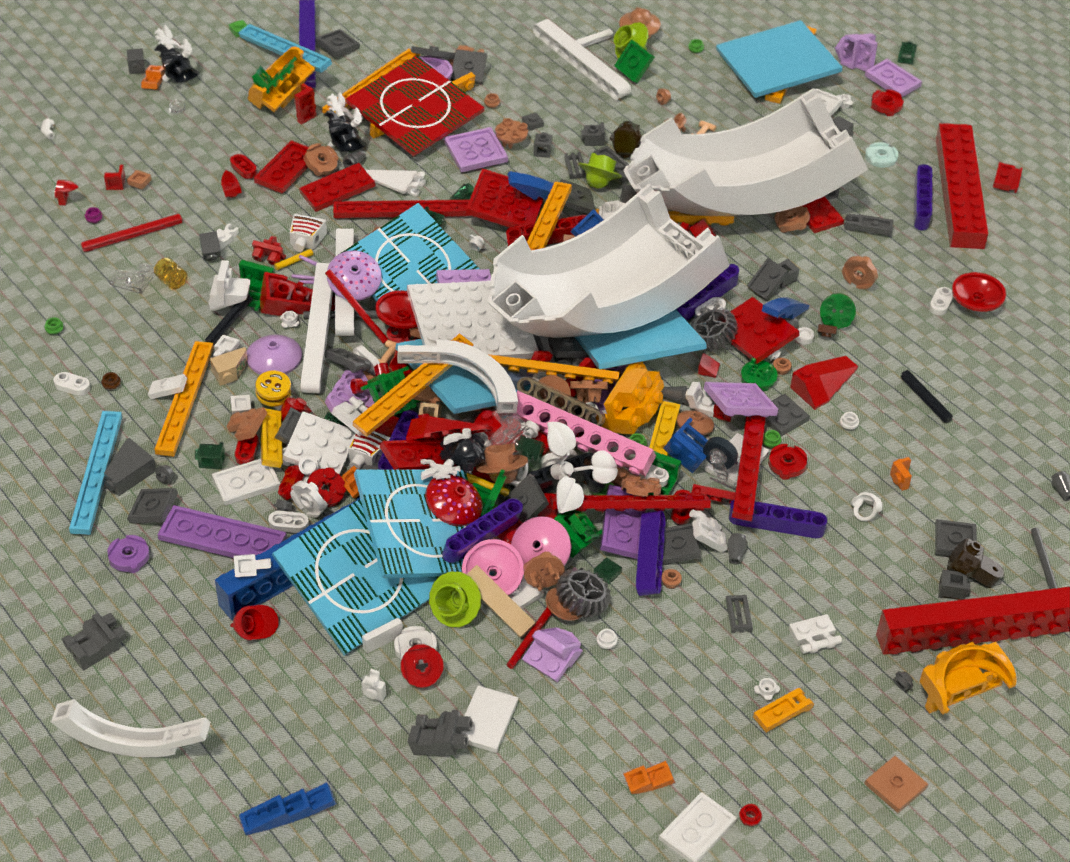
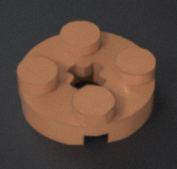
[304,143,338,176]
[775,206,810,233]
[842,256,878,289]
[621,474,662,496]

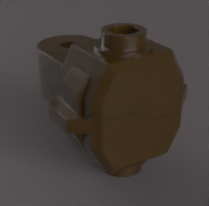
[610,121,642,158]
[947,538,1004,587]

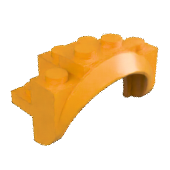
[247,46,315,112]
[595,361,664,434]
[919,642,1016,715]

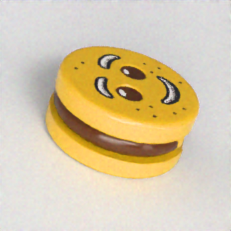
[255,370,291,407]

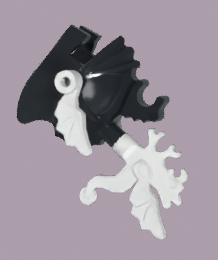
[154,25,200,83]
[324,92,367,152]
[420,428,485,480]

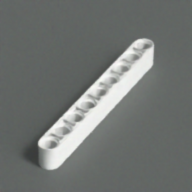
[533,19,631,100]
[335,228,354,336]
[301,263,333,394]

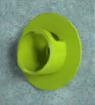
[614,22,648,58]
[578,153,622,189]
[429,571,481,627]

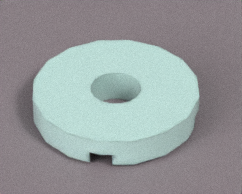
[865,142,898,168]

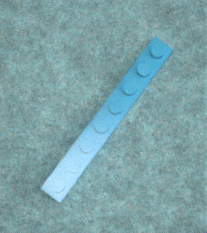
[239,24,332,73]
[69,411,122,535]

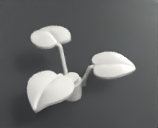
[547,422,618,513]

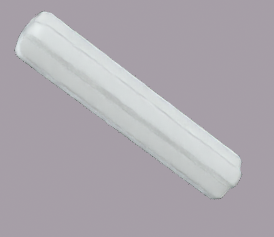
[575,29,613,47]

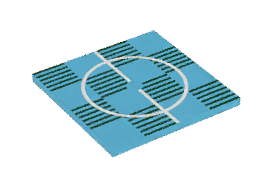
[338,203,479,301]
[354,470,495,578]
[272,499,438,656]

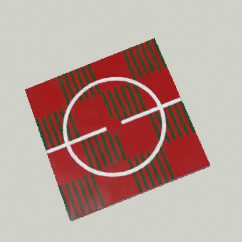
[346,55,485,156]

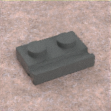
[747,257,789,301]

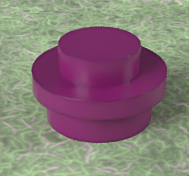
[85,207,103,223]

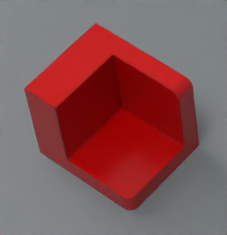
[104,164,126,190]
[689,217,716,238]

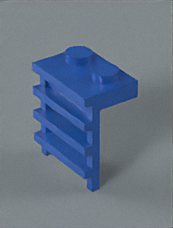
[663,417,708,473]

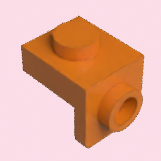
[890,457,912,491]

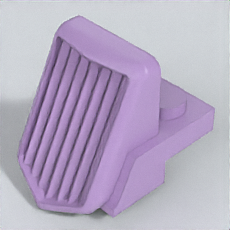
[835,33,878,71]
[522,627,583,683]

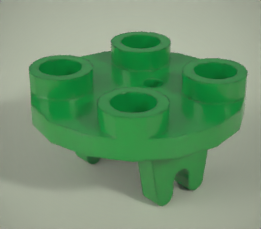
[820,293,856,329]
[741,358,778,391]

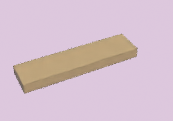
[467,565,535,638]

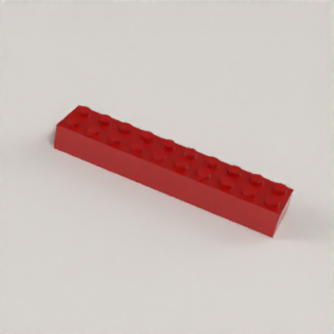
[936,123,989,249]
[876,587,1070,655]

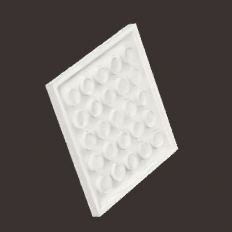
[407,281,538,359]

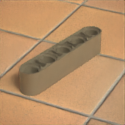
[517,377,606,426]

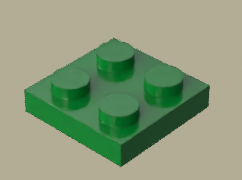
[614,39,655,84]

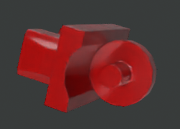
[252,236,286,265]

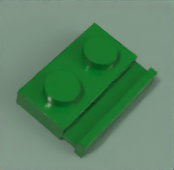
[568,512,602,543]

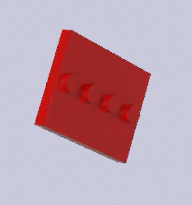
[730,297,800,364]

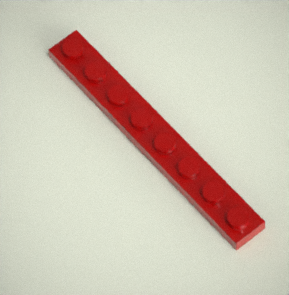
[333,200,471,218]
[732,415,766,521]
[550,495,711,512]

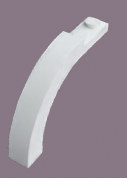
[397,339,518,413]
[51,699,210,757]

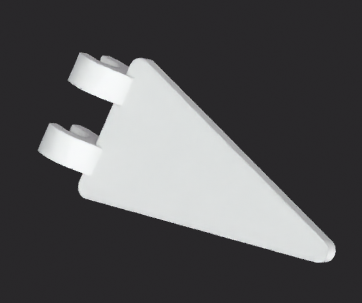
[366,170,426,197]

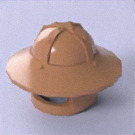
[619,7,661,39]
[476,444,528,485]

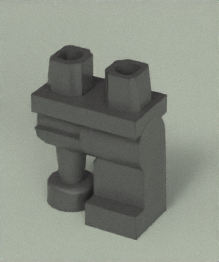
[62,612,127,671]
[407,710,473,755]

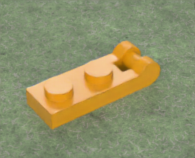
[753,688,814,733]

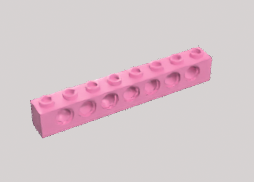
[509,390,656,476]

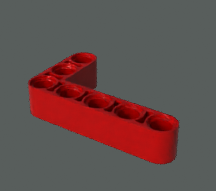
[506,215,586,246]

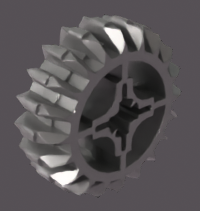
[691,307,738,352]
[556,567,611,618]

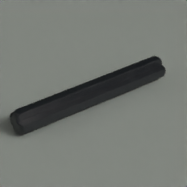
[205,293,253,346]
[901,370,953,423]

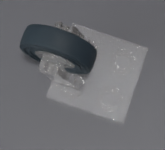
[703,437,762,490]

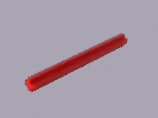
[81,214,182,252]

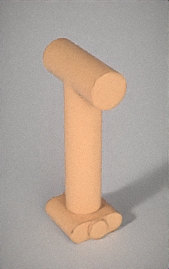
[691,120,716,134]
[377,340,396,363]

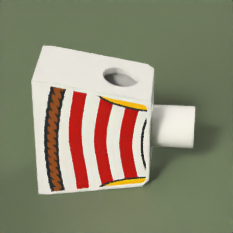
[290,214,327,252]
[348,431,390,470]

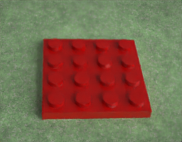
[465,168,543,227]

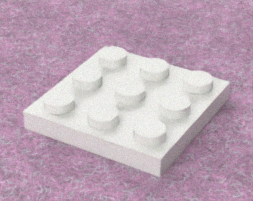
[282,412,355,475]

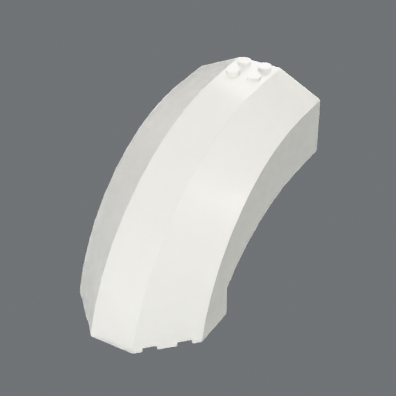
[624,88,869,216]
[488,184,730,338]

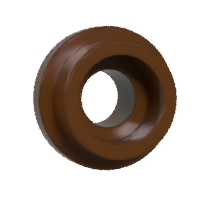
[101,372,121,390]

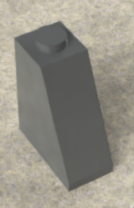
[104,438,156,496]

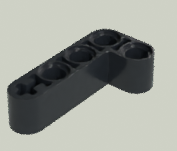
[526,453,606,493]

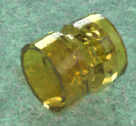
[154,257,188,290]

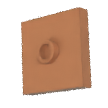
[865,756,928,813]

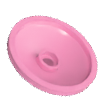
[511,517,571,574]
[462,539,524,596]

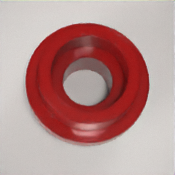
[739,804,762,826]

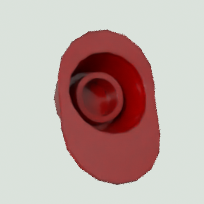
[230,605,279,640]

